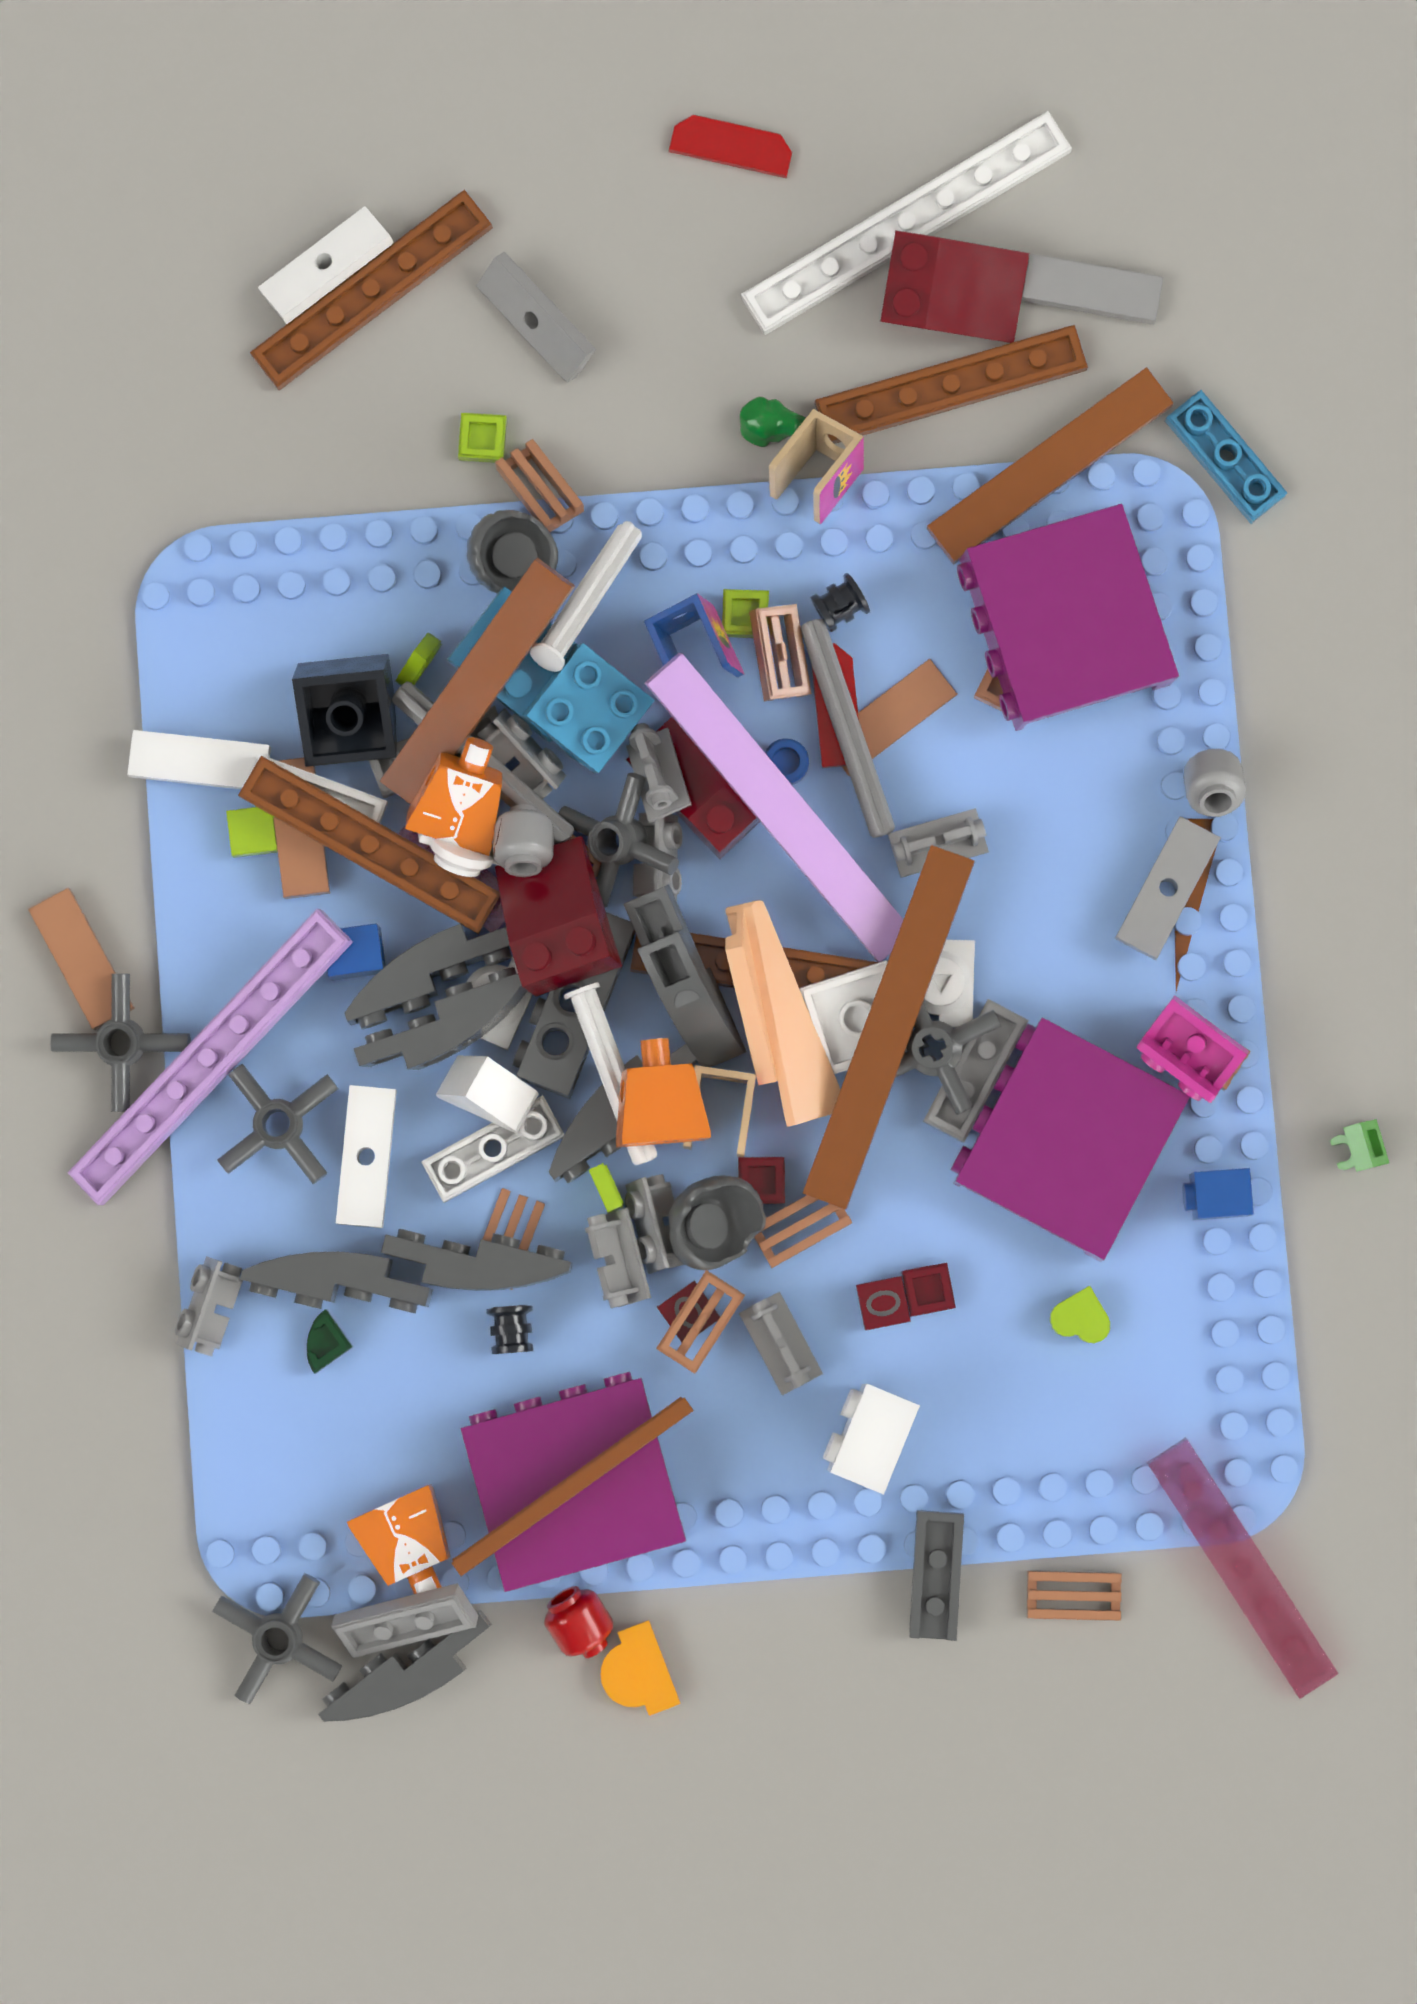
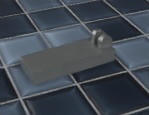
[909,1510,964,1641]

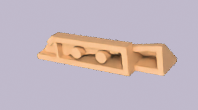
[725,900,841,1127]

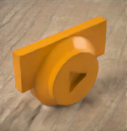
[600,1620,681,1716]

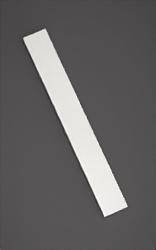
[741,111,1072,335]

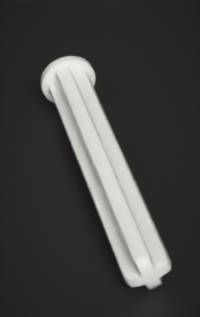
[530,521,642,672]
[564,982,657,1165]

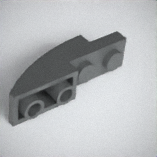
[624,884,747,1067]
[344,923,512,1029]
[354,967,527,1070]
[549,1044,697,1183]
[381,1229,573,1291]
[240,1252,433,1314]
[318,1610,492,1722]

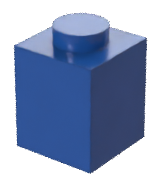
[327,923,386,981]
[1182,1168,1254,1220]

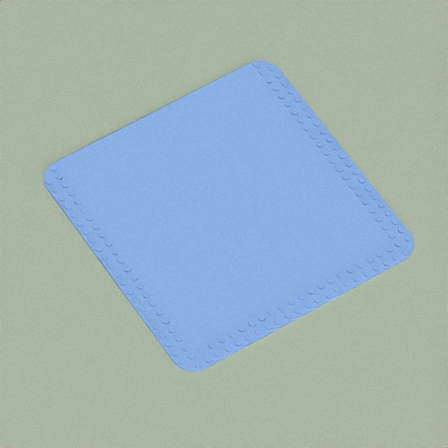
[135,453,1305,1618]

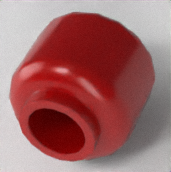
[544,1586,613,1659]

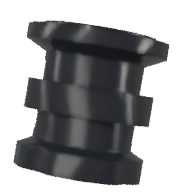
[810,573,870,632]
[486,1305,533,1354]

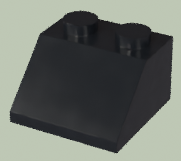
[292,654,397,767]

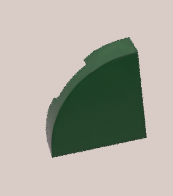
[307,1309,353,1374]

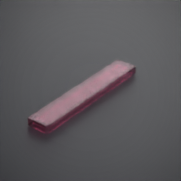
[1146,1437,1339,1699]

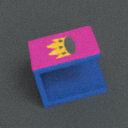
[644,593,744,678]

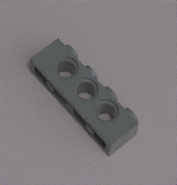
[512,912,636,1099]

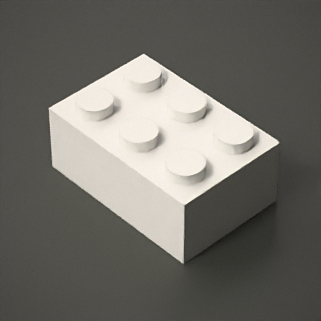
[823,1383,920,1495]

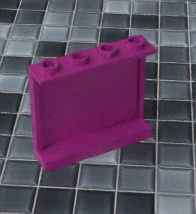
[957,504,1179,731]
[950,1017,1190,1262]
[460,1372,687,1592]

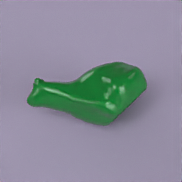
[739,396,806,447]

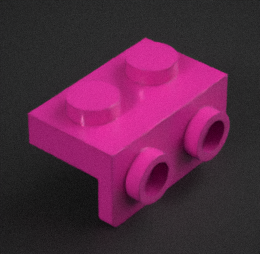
[1136,995,1249,1103]

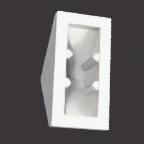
[436,1055,539,1134]

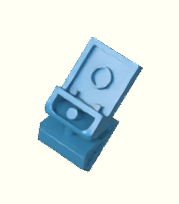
[447,587,655,773]

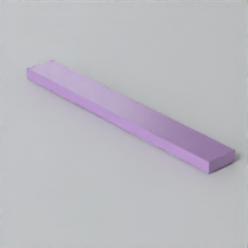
[644,652,903,962]
[68,909,353,1205]

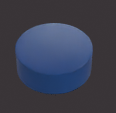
[765,738,809,785]

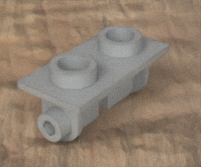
[477,708,566,799]
[626,723,692,823]
[888,808,989,878]
[633,813,682,902]
[625,1174,685,1274]
[585,1208,651,1308]
[175,1256,243,1356]
[739,1292,823,1395]

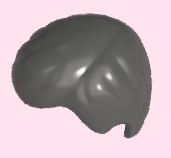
[466,510,558,594]
[669,1175,766,1270]

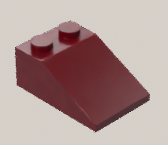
[880,230,1030,343]
[626,717,760,859]
[495,836,622,996]

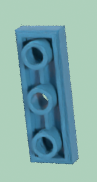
[1165,390,1288,524]

